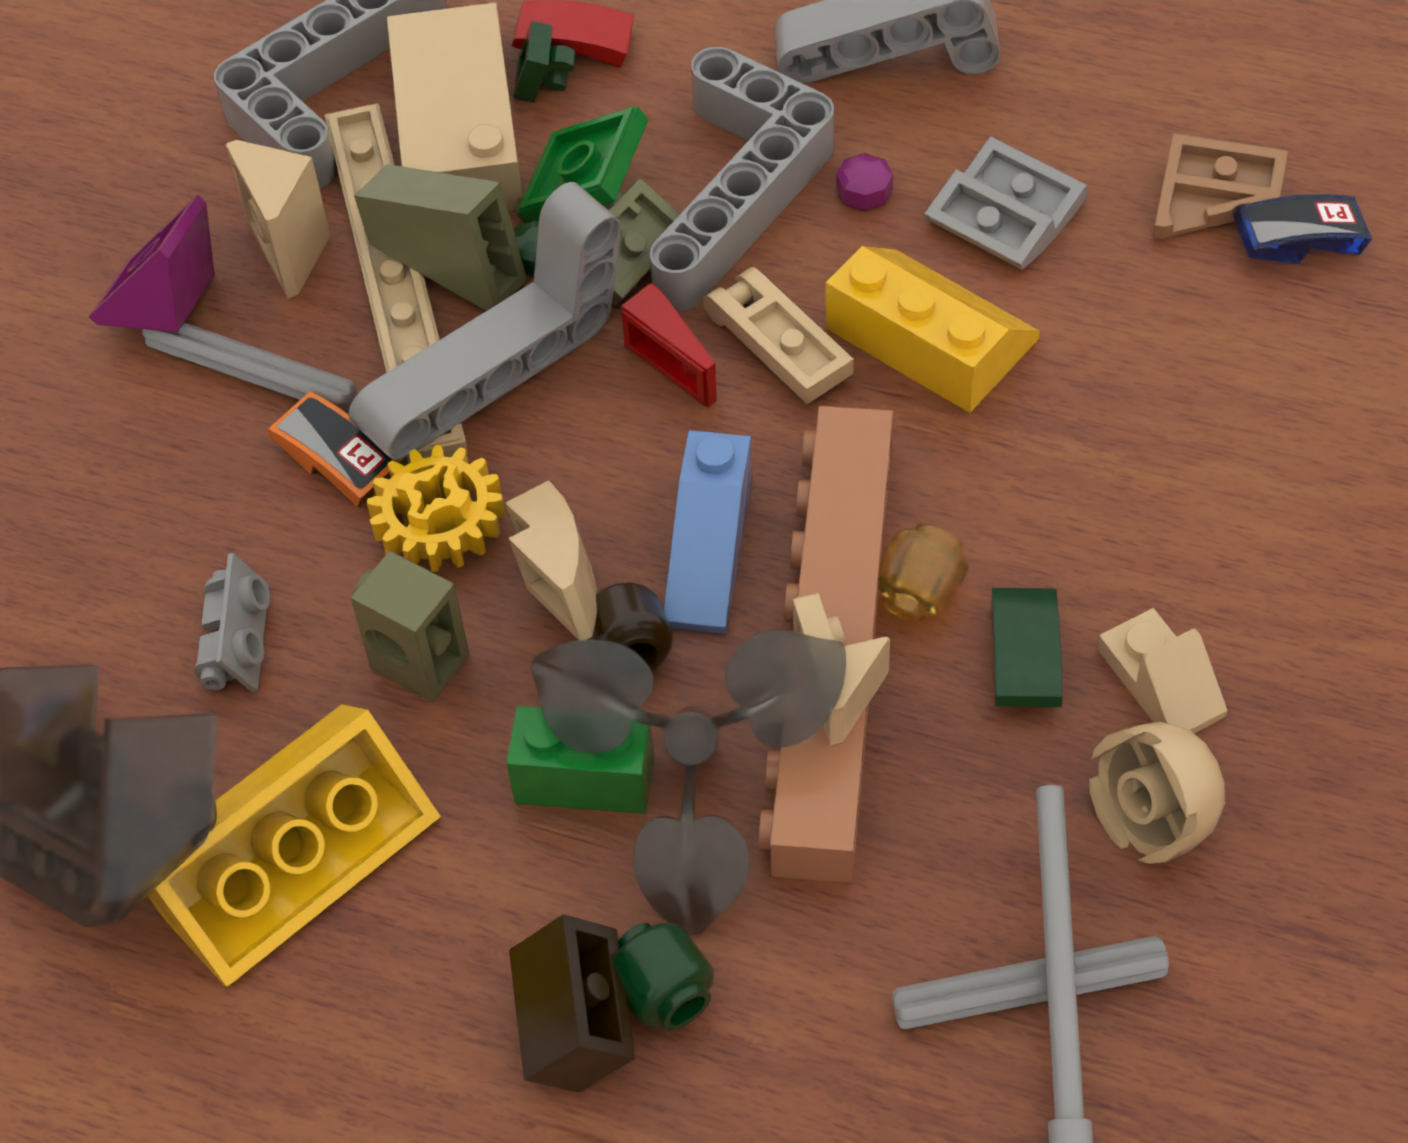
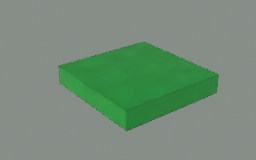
[517,106,649,222]

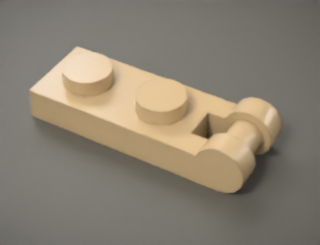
[703,267,854,404]

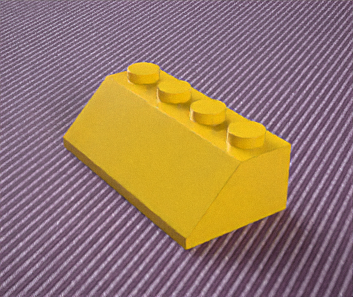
[127,704,441,987]

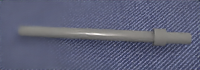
[1036,785,1093,1143]

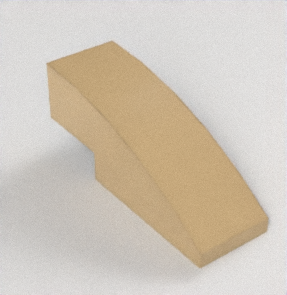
[505,480,597,642]

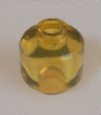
[878,523,969,623]

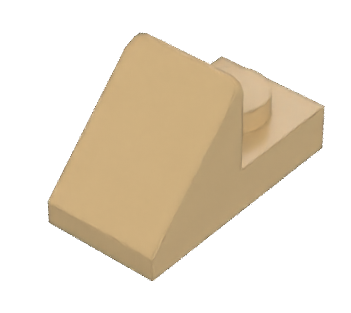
[793,593,890,745]
[1097,608,1228,734]

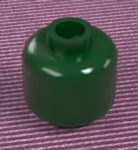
[613,923,714,1030]

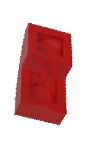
[511,0,635,68]

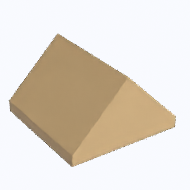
[226,140,331,299]

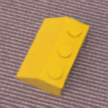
[826,246,1040,413]

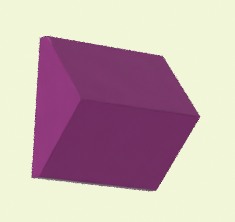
[89,194,215,332]

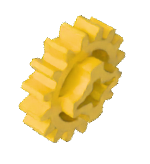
[367,445,505,572]

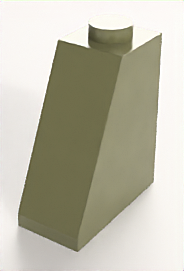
[354,164,527,311]

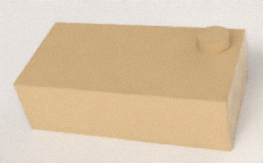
[387,2,523,211]

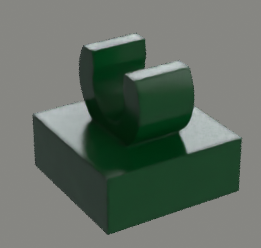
[513,20,575,103]

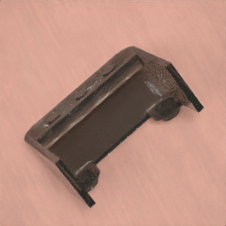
[0,664,217,927]

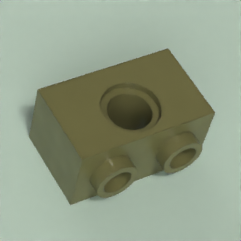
[351,551,470,702]

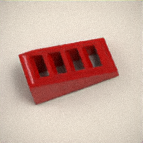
[621,283,717,408]

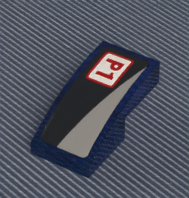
[1233,194,1372,264]

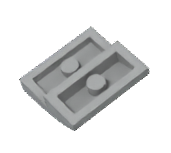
[924,136,1088,270]

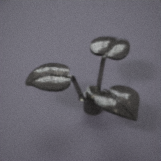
[531,630,846,935]

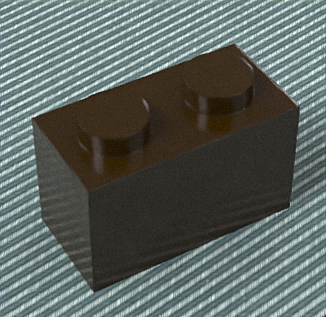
[509,914,635,1093]

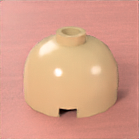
[1089,722,1225,864]

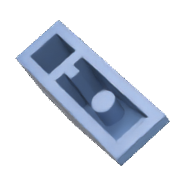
[664,430,753,634]

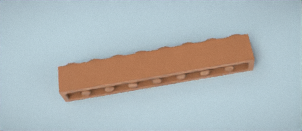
[758,406,893,884]

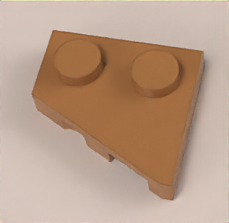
[1153,133,1288,239]

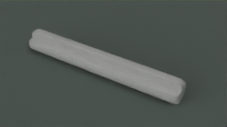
[142,322,357,413]
[892,936,1169,1029]

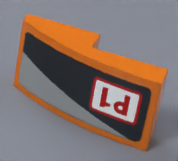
[267,391,403,507]

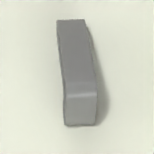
[774,0,1001,84]

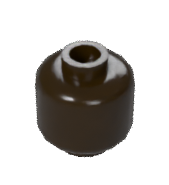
[586,582,673,678]

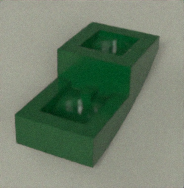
[991,588,1062,707]

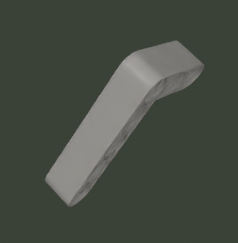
[214,0,446,189]
[650,47,834,311]
[348,182,621,460]

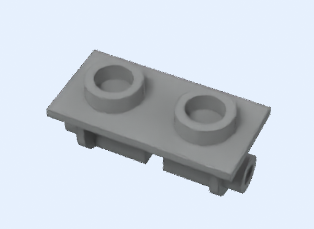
[194,553,270,693]

